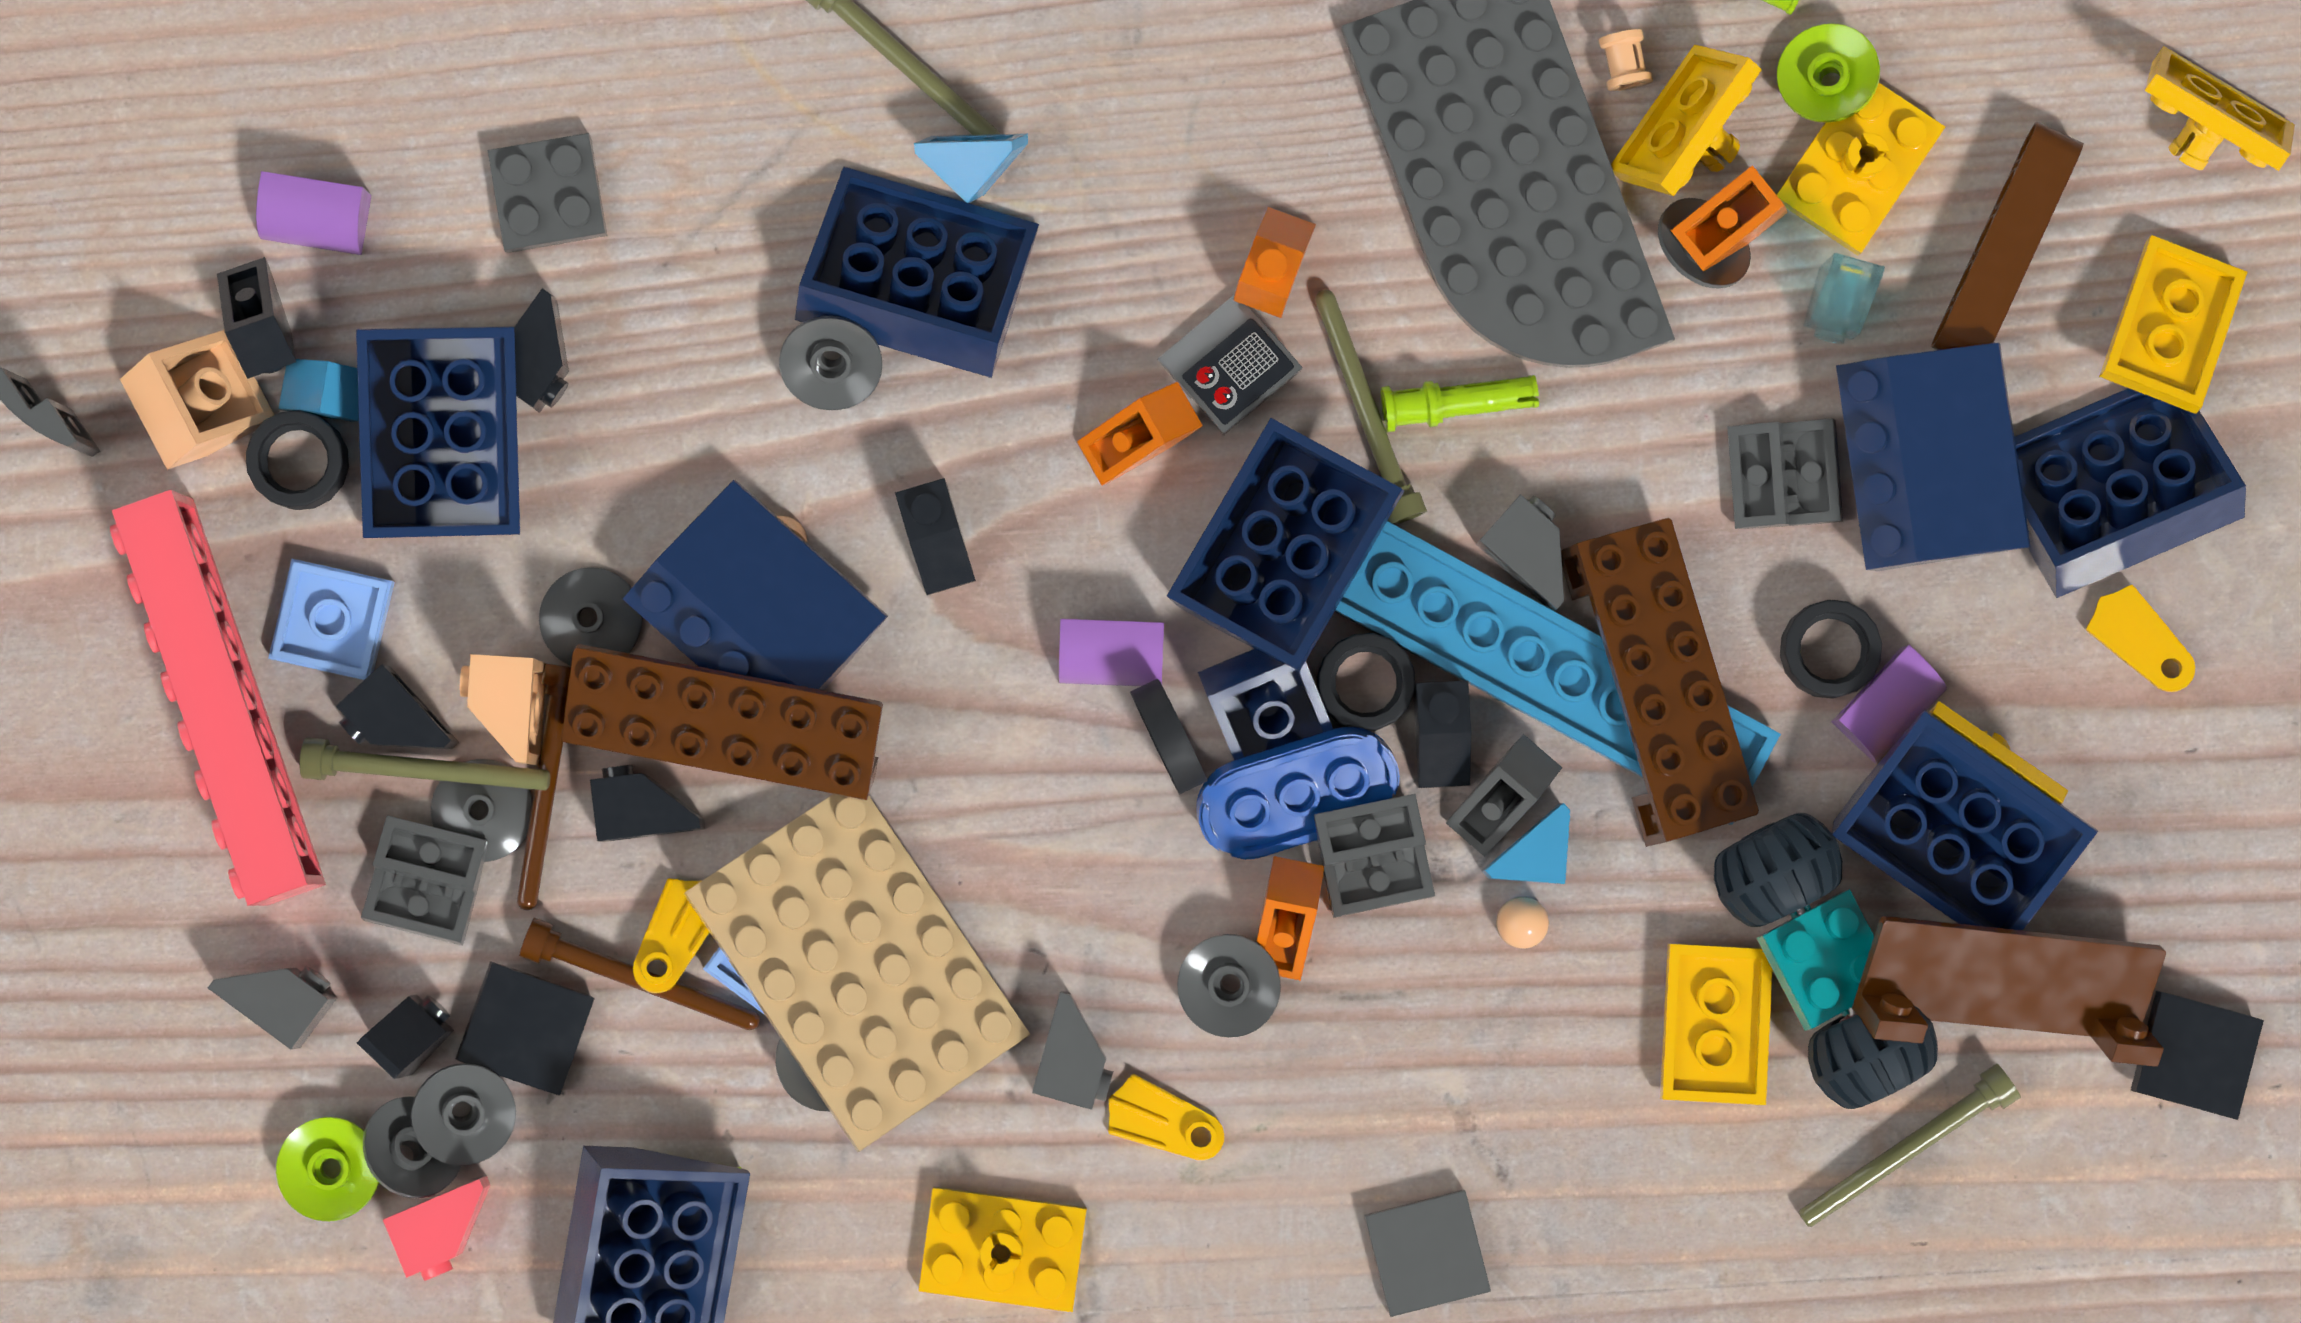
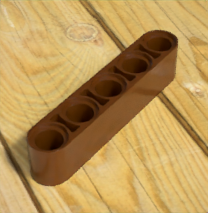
[1931,122,2084,350]

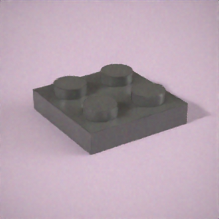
[488,133,608,253]

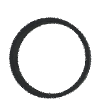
[1130,679,1207,795]

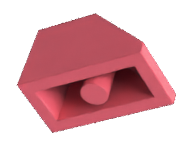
[383,1176,491,1281]

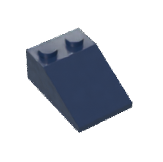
[1197,648,1333,760]

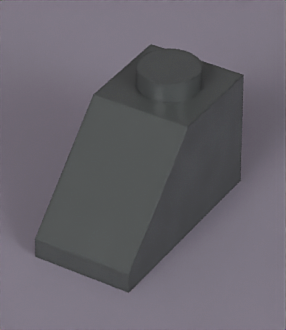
[1476,494,1564,611]
[1446,734,1563,857]
[208,966,337,1050]
[1032,992,1114,1110]

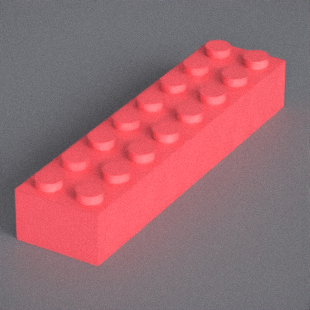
[110,490,326,906]

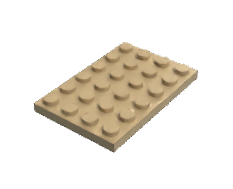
[684,794,1031,1152]

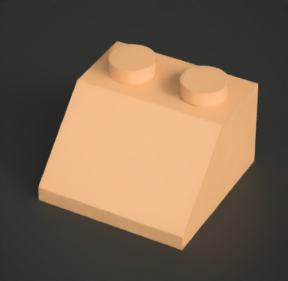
[120,330,274,470]
[460,654,546,766]

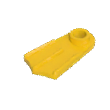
[2086,585,2195,692]
[633,878,710,993]
[1108,1074,1224,1160]

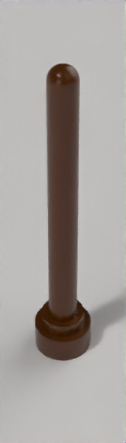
[517,663,571,911]
[519,917,760,1030]

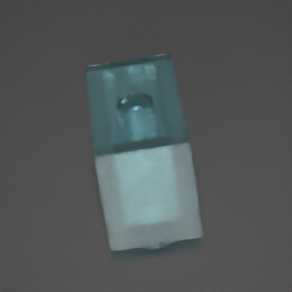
[1803,253,1885,344]

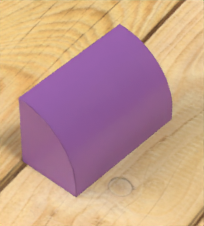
[256,171,372,255]
[1059,619,1164,686]
[1831,645,1947,764]

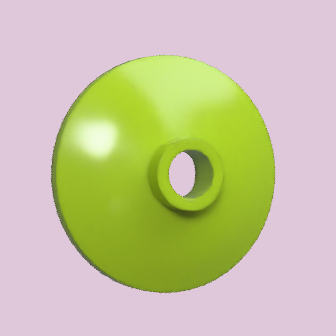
[1777,23,1880,123]
[276,1117,379,1222]

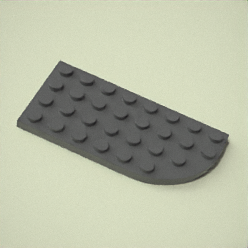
[1341,0,1675,368]

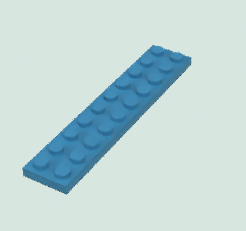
[1335,521,1781,825]

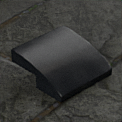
[455,961,595,1096]
[2130,991,2264,1120]

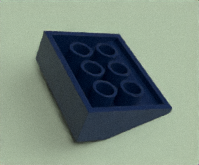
[795,166,1039,378]
[356,327,520,538]
[1836,343,2031,571]
[2014,388,2246,598]
[1167,418,1404,672]
[623,480,888,690]
[1832,709,2098,931]
[553,1145,750,1323]

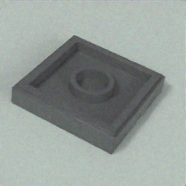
[1364,1190,1491,1317]

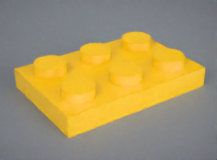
[2099,235,2247,414]
[1660,944,1772,1105]

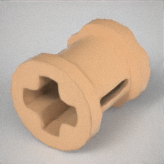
[1598,29,1653,91]

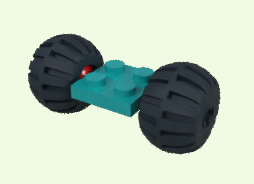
[1714,813,1938,1109]

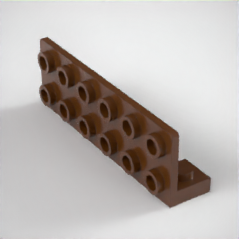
[1561,518,1759,847]
[561,644,883,800]
[1852,916,2166,1067]

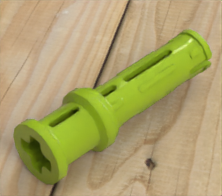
[1380,375,1539,432]

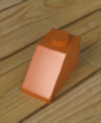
[1671,165,1788,271]
[1233,207,1316,318]
[1077,382,1203,486]
[1256,856,1324,981]

